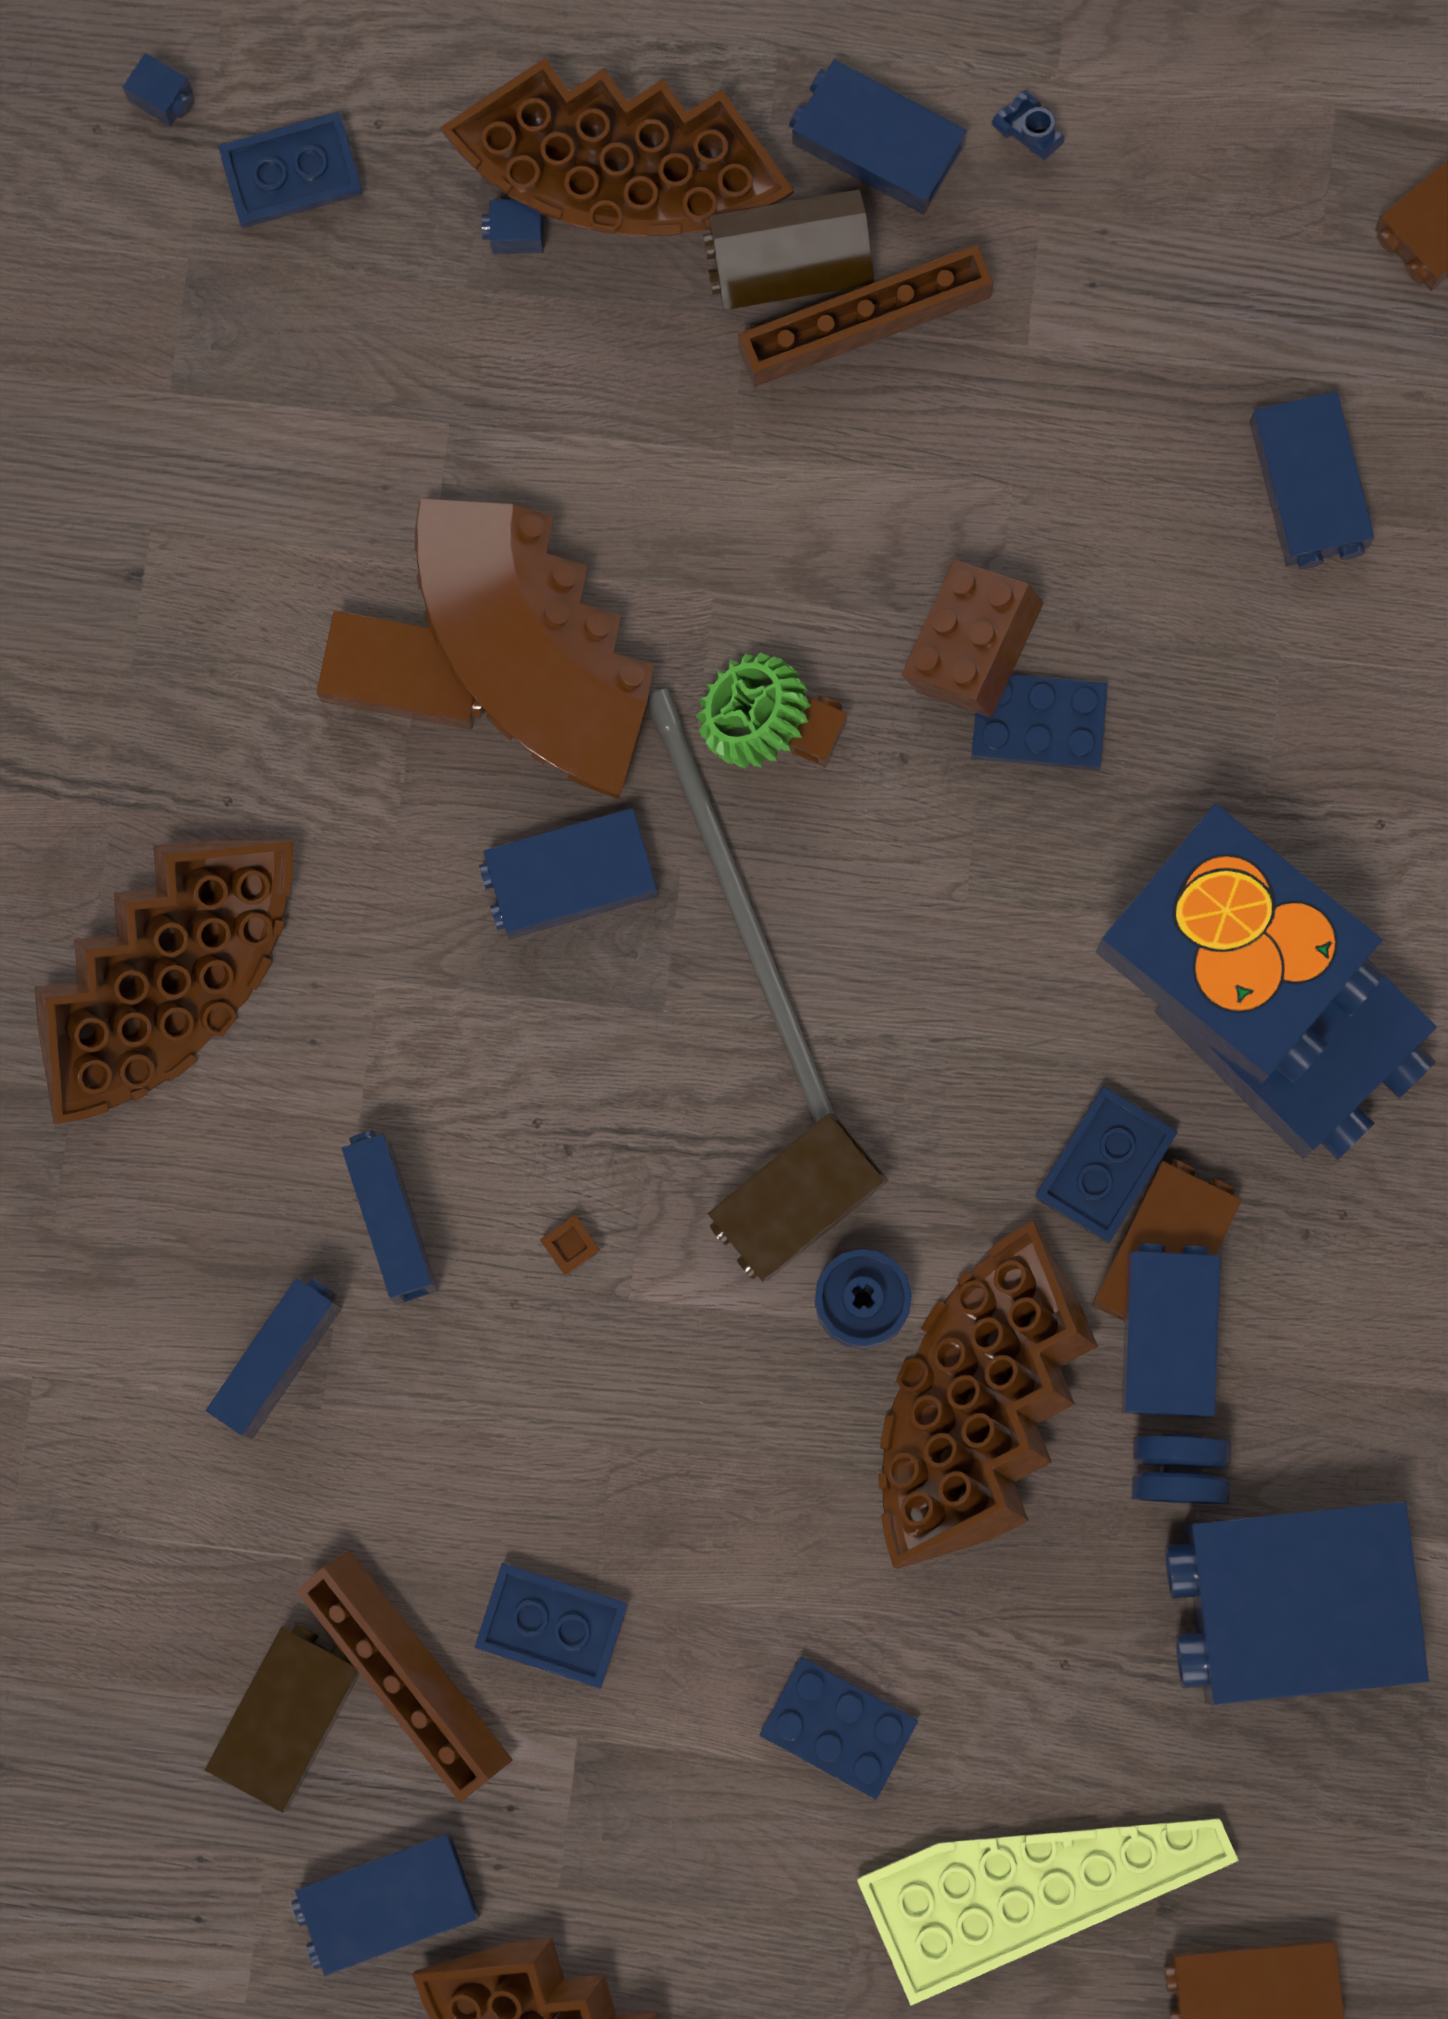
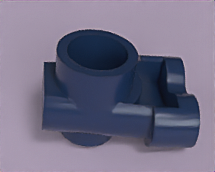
[992,90,1065,160]

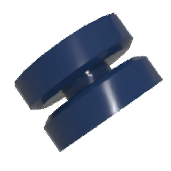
[814,1249,912,1350]
[1131,1433,1231,1504]

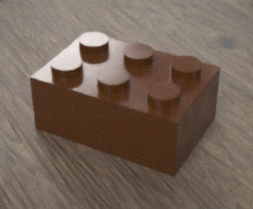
[901,560,1044,718]

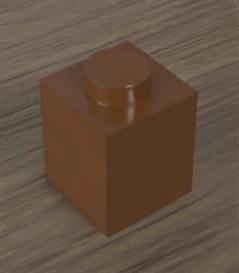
[787,696,847,768]

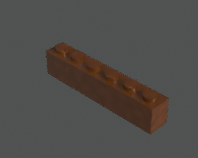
[738,244,993,387]
[296,1550,513,1802]

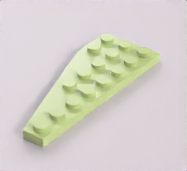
[857,1818,1238,2005]

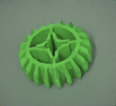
[696,652,811,769]

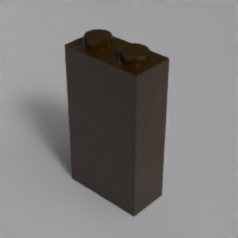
[703,190,874,310]
[707,1113,889,1282]
[204,1623,360,1813]

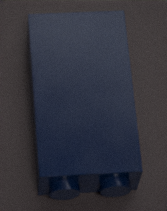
[789,59,967,215]
[1250,391,1375,569]
[479,808,658,940]
[341,1130,439,1305]
[1121,1244,1220,1418]
[205,1277,341,1439]
[292,1832,480,1976]

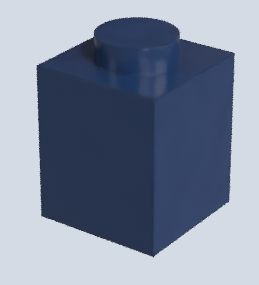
[122,53,193,127]
[482,199,543,254]

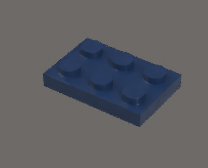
[218,111,363,229]
[971,675,1108,771]
[1034,1086,1178,1244]
[474,1563,628,1689]
[759,1657,918,1800]

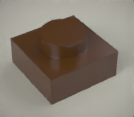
[540,1215,601,1277]

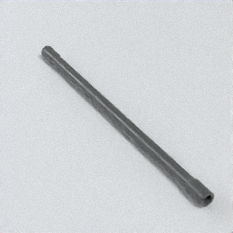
[647,688,834,1124]

